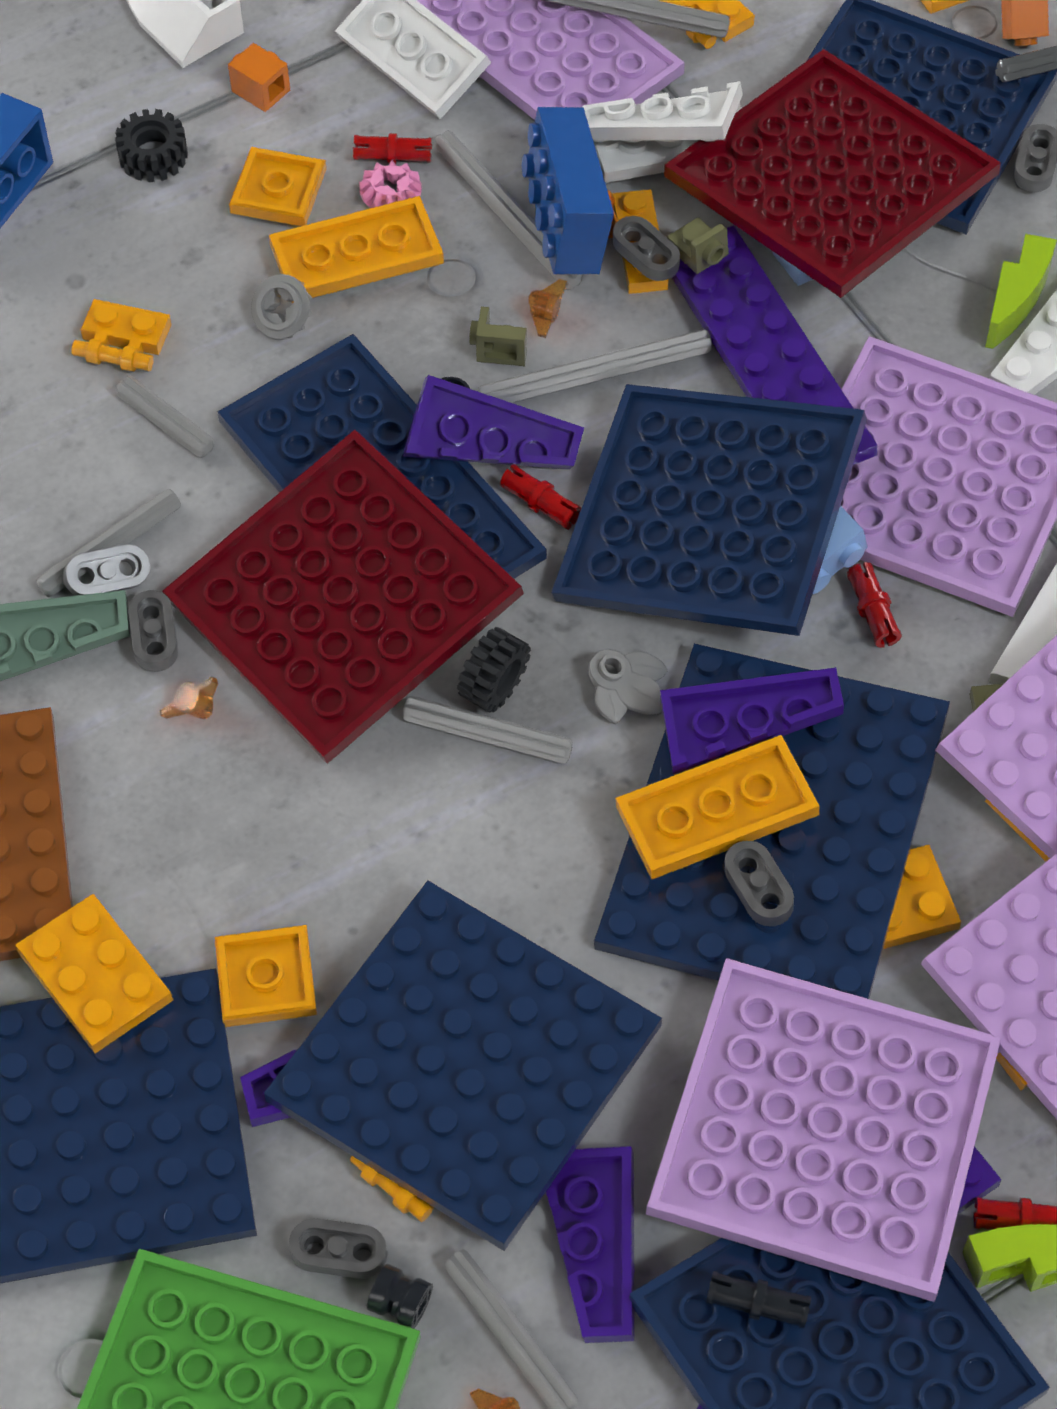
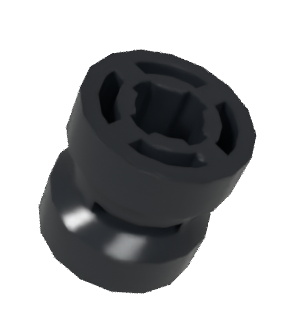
[367,1264,433,1329]

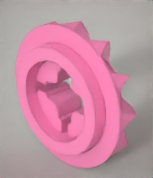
[359,160,422,208]

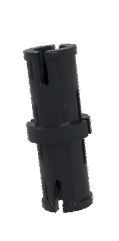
[706,1271,812,1329]

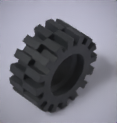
[115,109,188,182]
[457,627,531,713]

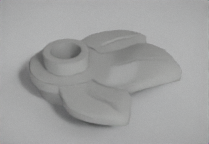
[588,649,668,724]

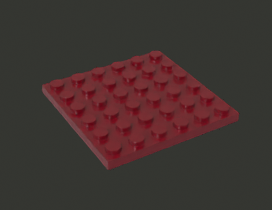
[664,49,1001,298]
[162,430,524,764]

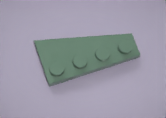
[0,590,130,681]

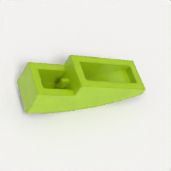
[985,234,1057,349]
[962,1224,1057,1292]

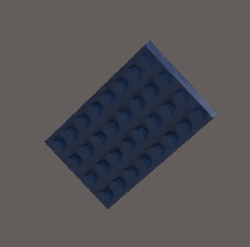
[217,334,547,579]

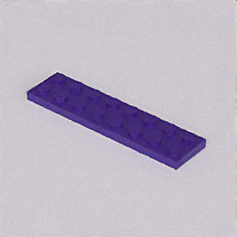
[672,225,878,465]

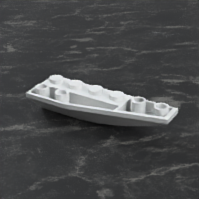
[126,0,244,68]

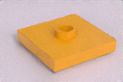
[229,147,327,226]
[215,925,317,1027]

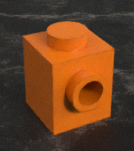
[1001,0,1049,46]
[228,42,290,112]

